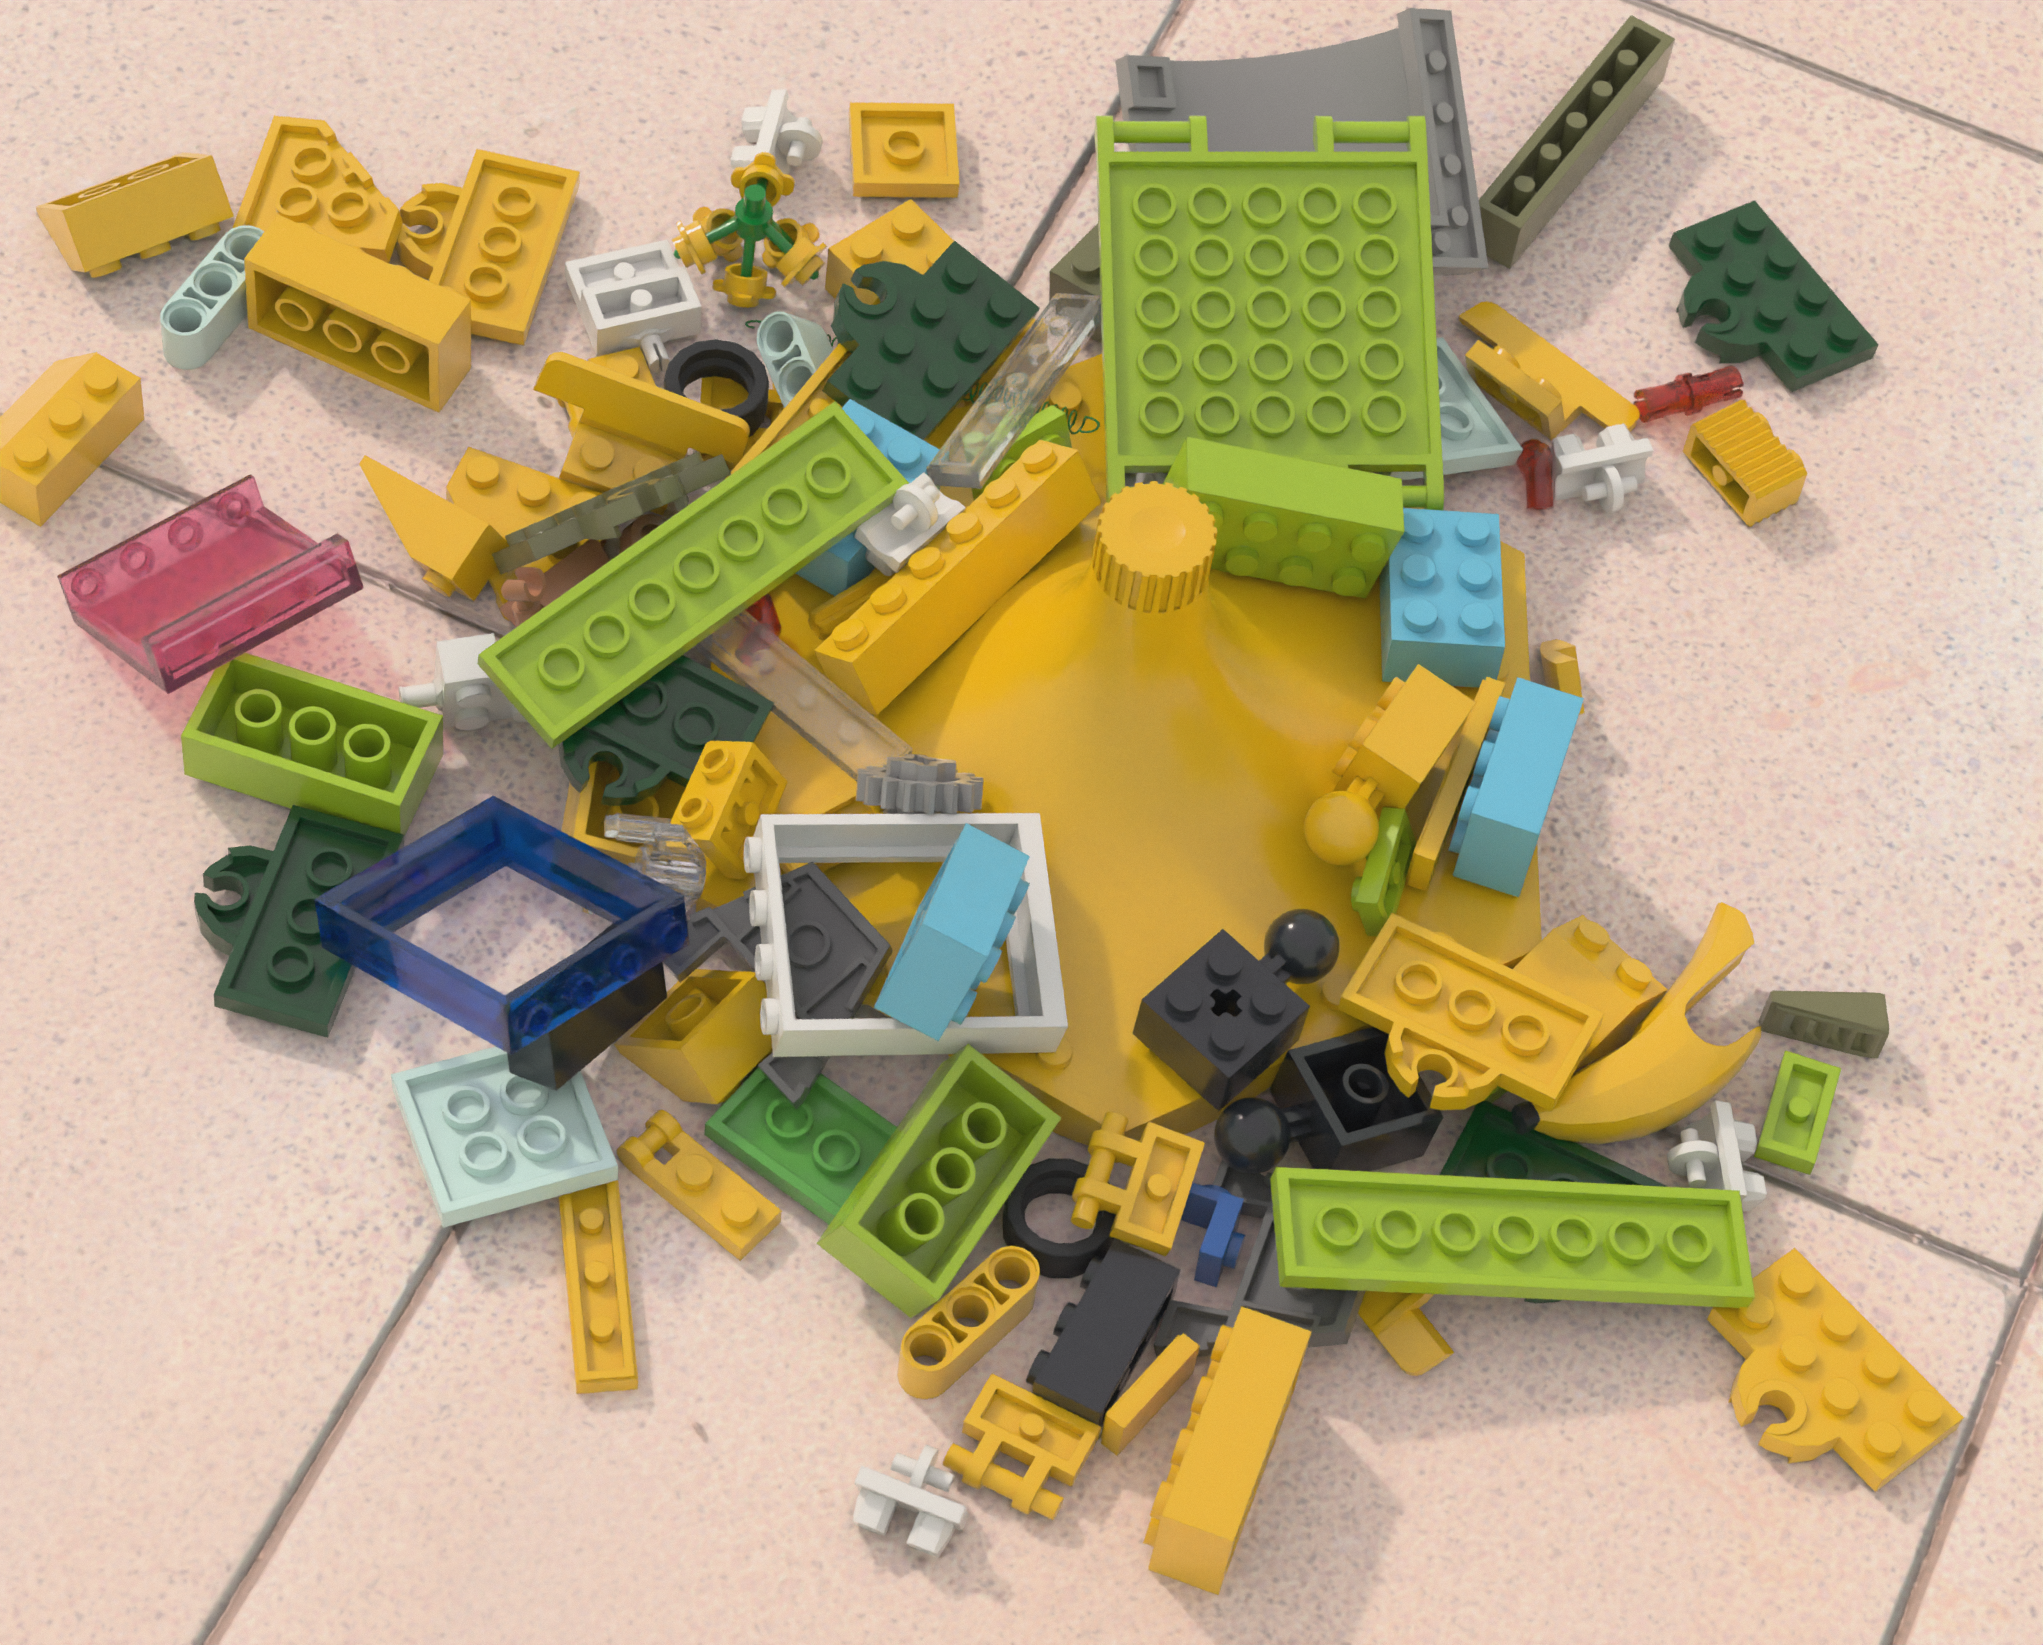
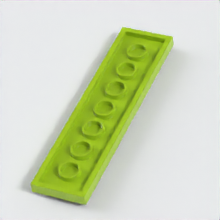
[477,401,909,749]
[1270,1167,1755,1308]

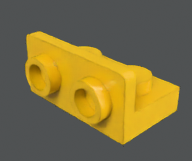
[665,741,788,879]

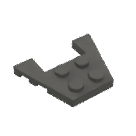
[647,862,893,1109]
[1153,1160,1365,1357]

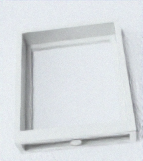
[744,813,1068,1057]

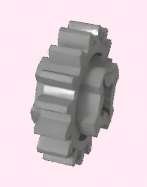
[856,754,984,814]

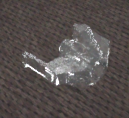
[582,813,706,928]

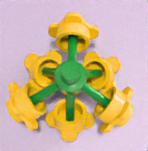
[672,152,827,308]

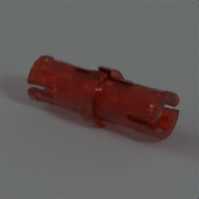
[1633,365,1744,423]

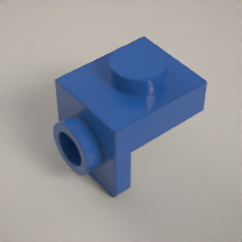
[1181,1182,1246,1288]

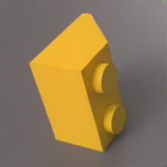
[1513,915,1668,1071]
[614,969,773,1104]

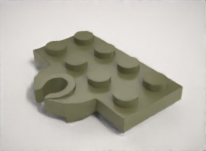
[492,452,731,574]

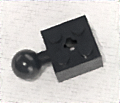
[1132,909,1340,1111]
[1214,1027,1444,1174]

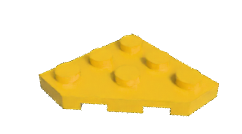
[232,116,403,263]
[446,446,608,621]

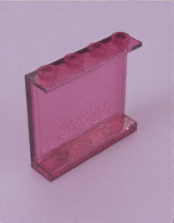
[57,474,364,694]

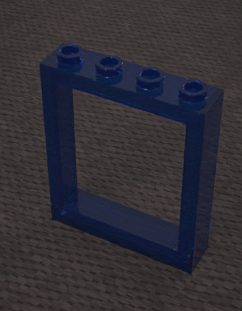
[314,796,690,1055]

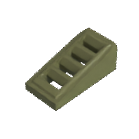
[1759,990,1889,1058]

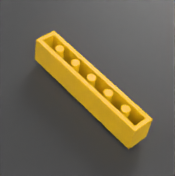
[814,440,1101,715]

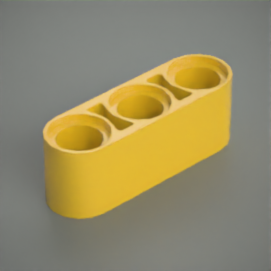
[897,1246,1040,1399]

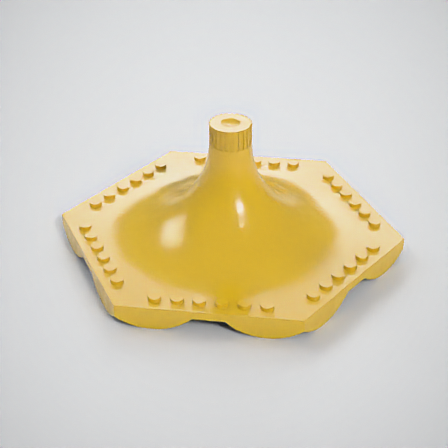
[695,354,1542,1145]

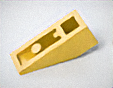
[359,455,509,601]

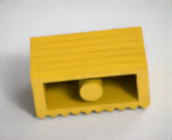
[1683,399,1807,527]

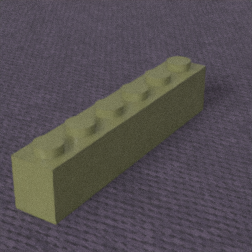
[1479,15,1675,269]

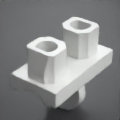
[731,89,823,196]
[1548,424,1654,513]
[854,472,966,576]
[1667,1100,1767,1211]
[853,1445,969,1558]

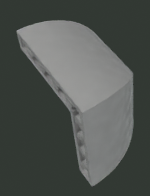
[1115,8,1488,275]

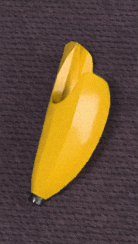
[1511,902,1761,1145]

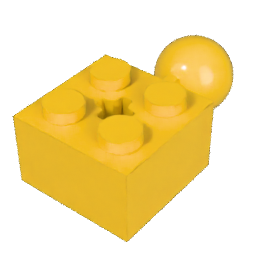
[1304,664,1476,866]

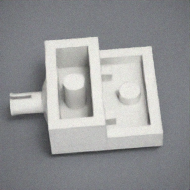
[565,239,702,373]
[399,633,528,730]

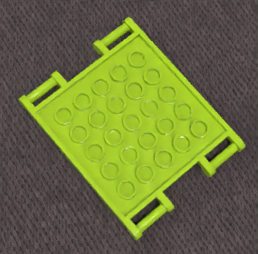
[1095,116,1444,510]

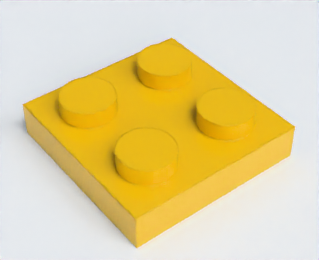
[849,102,960,198]

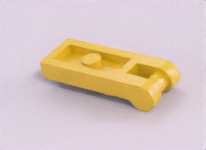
[616,1109,782,1261]

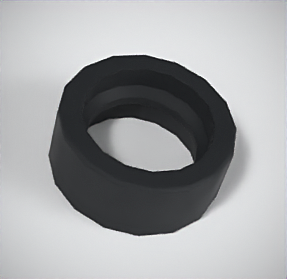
[664,339,769,437]
[1002,1158,1116,1278]

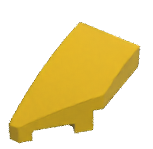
[1540,639,1585,715]

